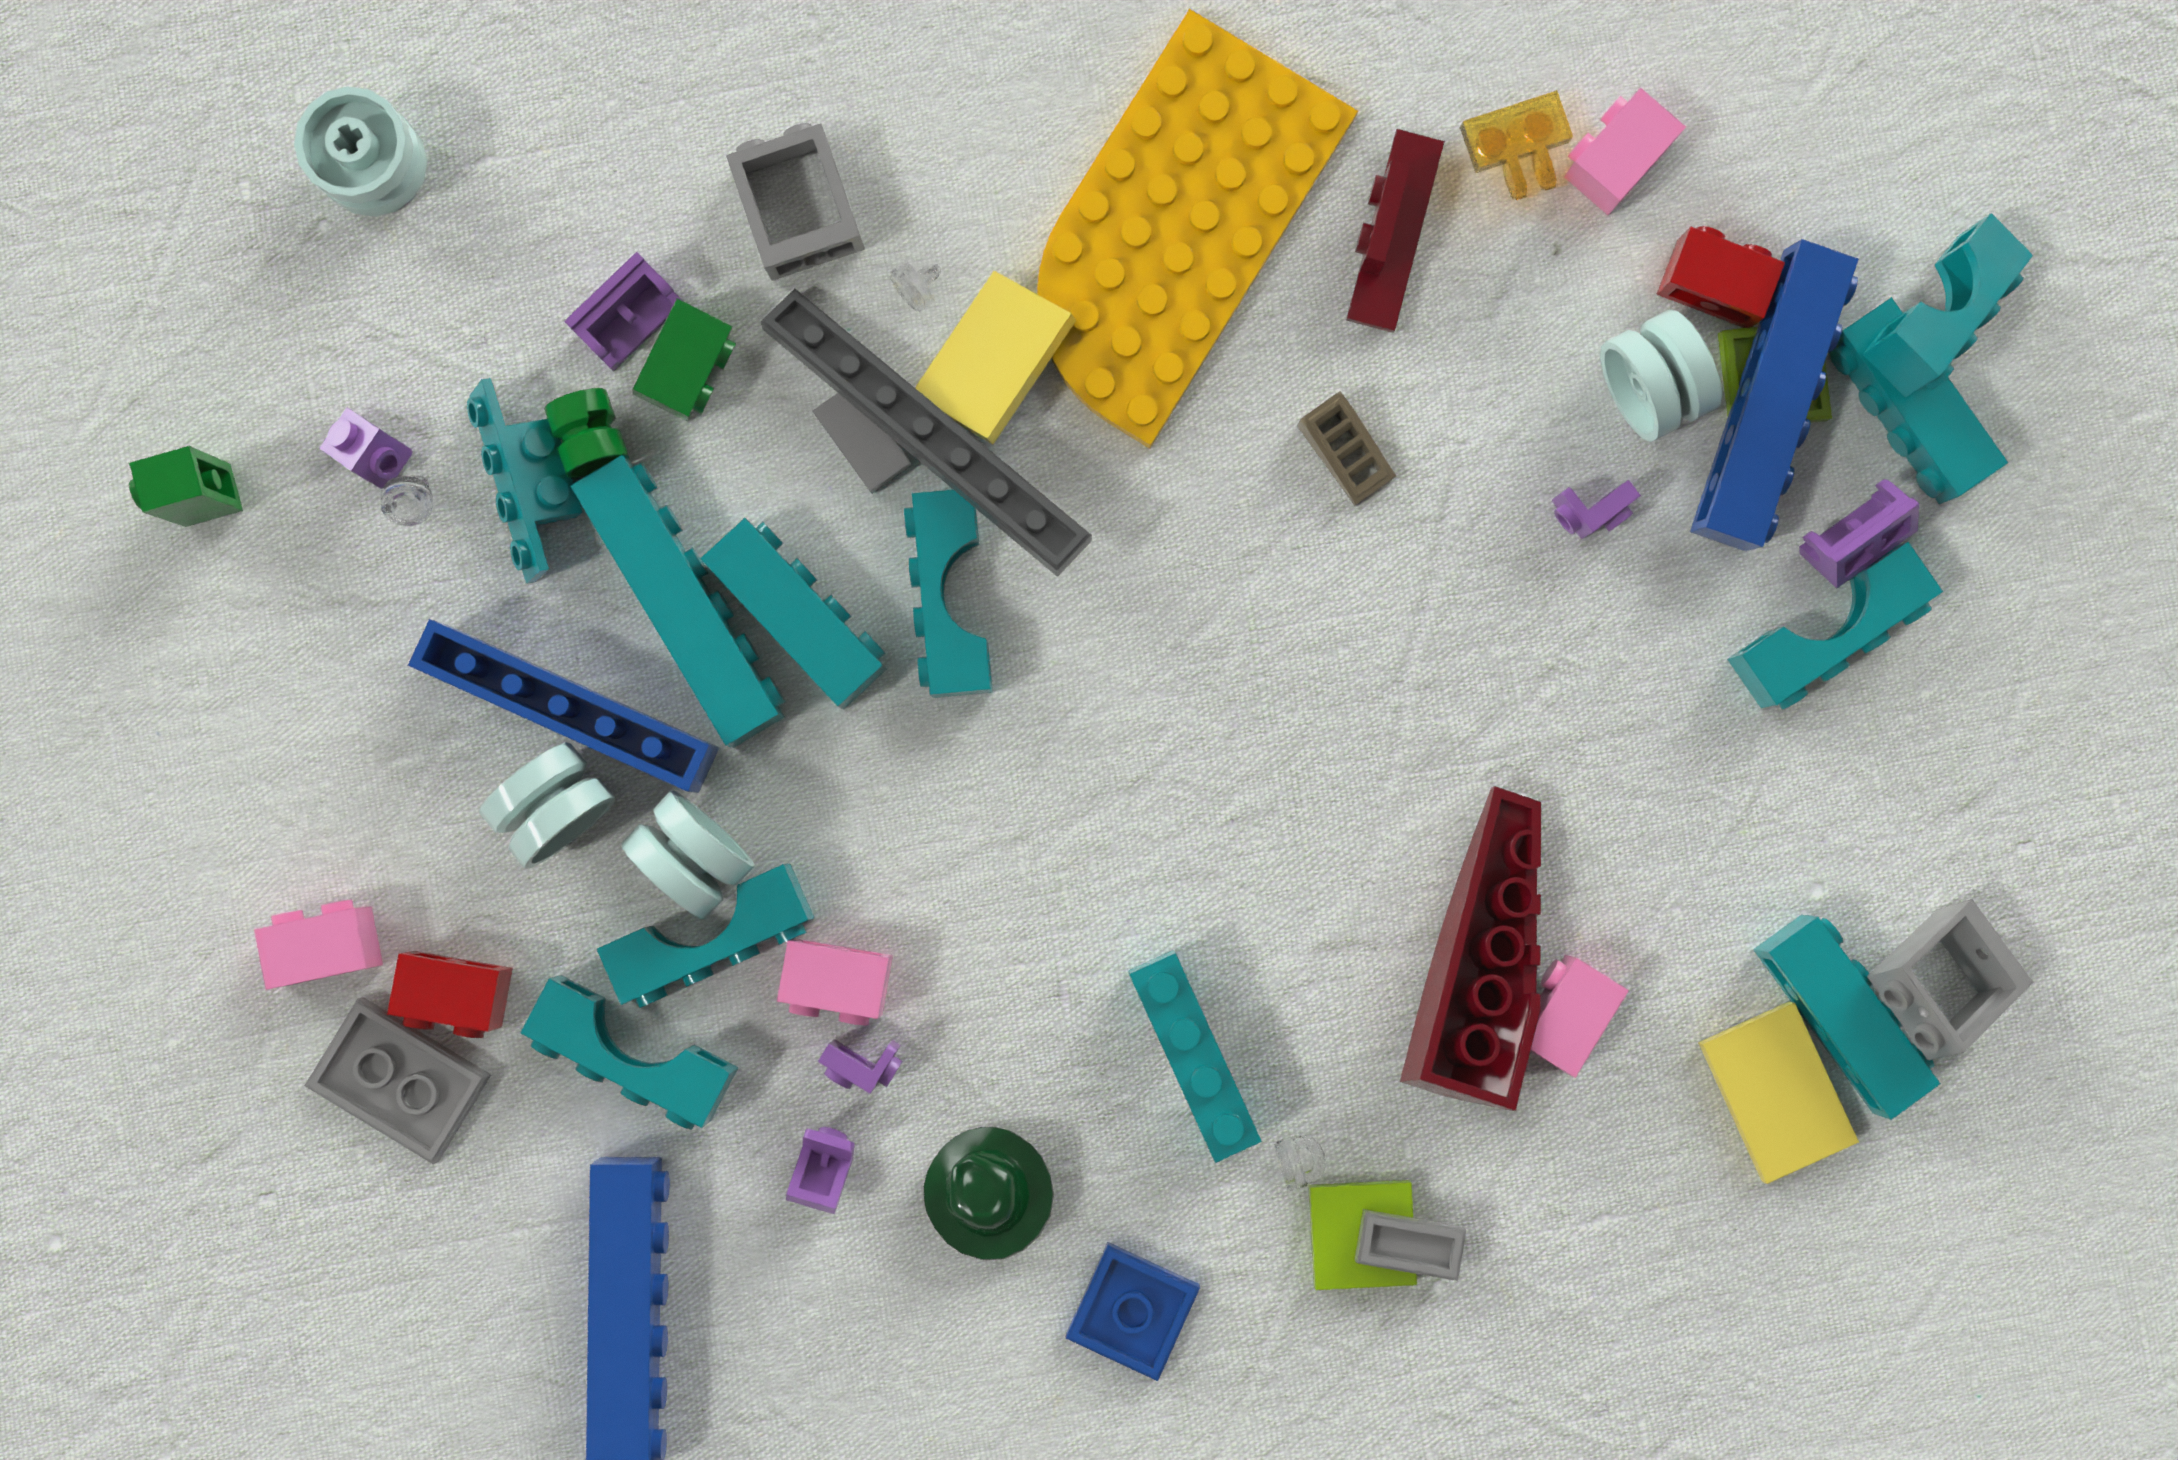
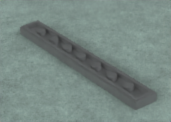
[760,289,1092,577]

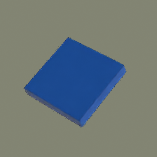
[1065,1242,1200,1381]

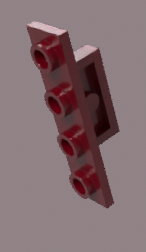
[1346,129,1445,333]

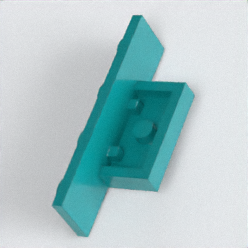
[467,378,582,584]

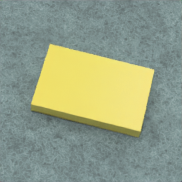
[915,271,1076,445]
[1698,1001,1859,1184]

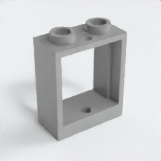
[726,123,865,281]
[1867,899,2033,1060]

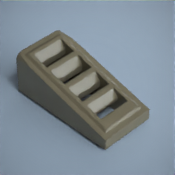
[1297,391,1396,506]

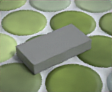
[813,393,912,494]
[1355,1209,1466,1281]

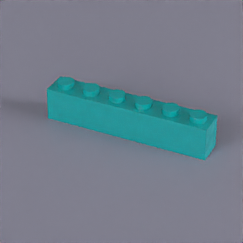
[570,455,786,748]

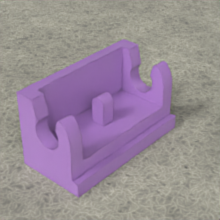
[564,252,683,371]
[1799,479,1919,588]

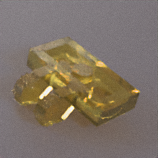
[1460,90,1573,200]

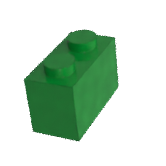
[632,298,736,421]
[129,446,243,527]

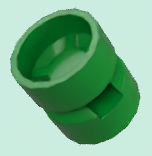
[544,388,629,478]

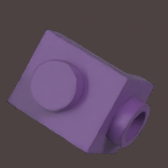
[319,407,413,491]
[1552,480,1641,539]
[818,1039,903,1093]
[786,1127,855,1215]

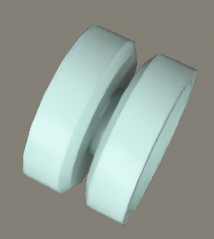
[294,86,427,217]
[1600,309,1722,442]
[479,742,616,869]
[621,790,755,919]

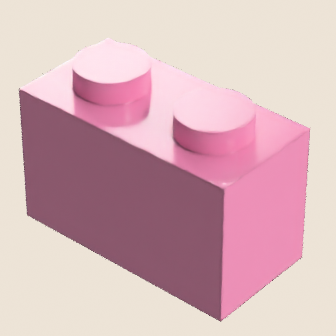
[1564,88,1686,215]
[254,899,383,990]
[777,938,893,1026]
[1531,955,1629,1078]

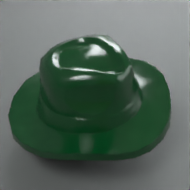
[924,1127,1054,1260]

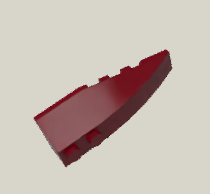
[1400,786,1541,1111]

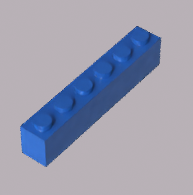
[1690,239,1859,551]
[408,619,720,793]
[586,1157,670,1460]

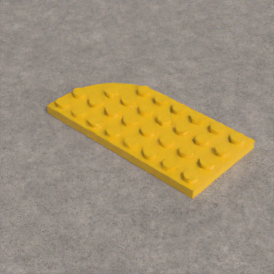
[1037,9,1358,449]

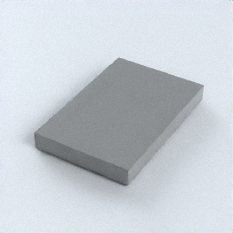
[304,997,491,1164]

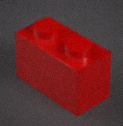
[1656,226,1785,328]
[387,951,513,1038]

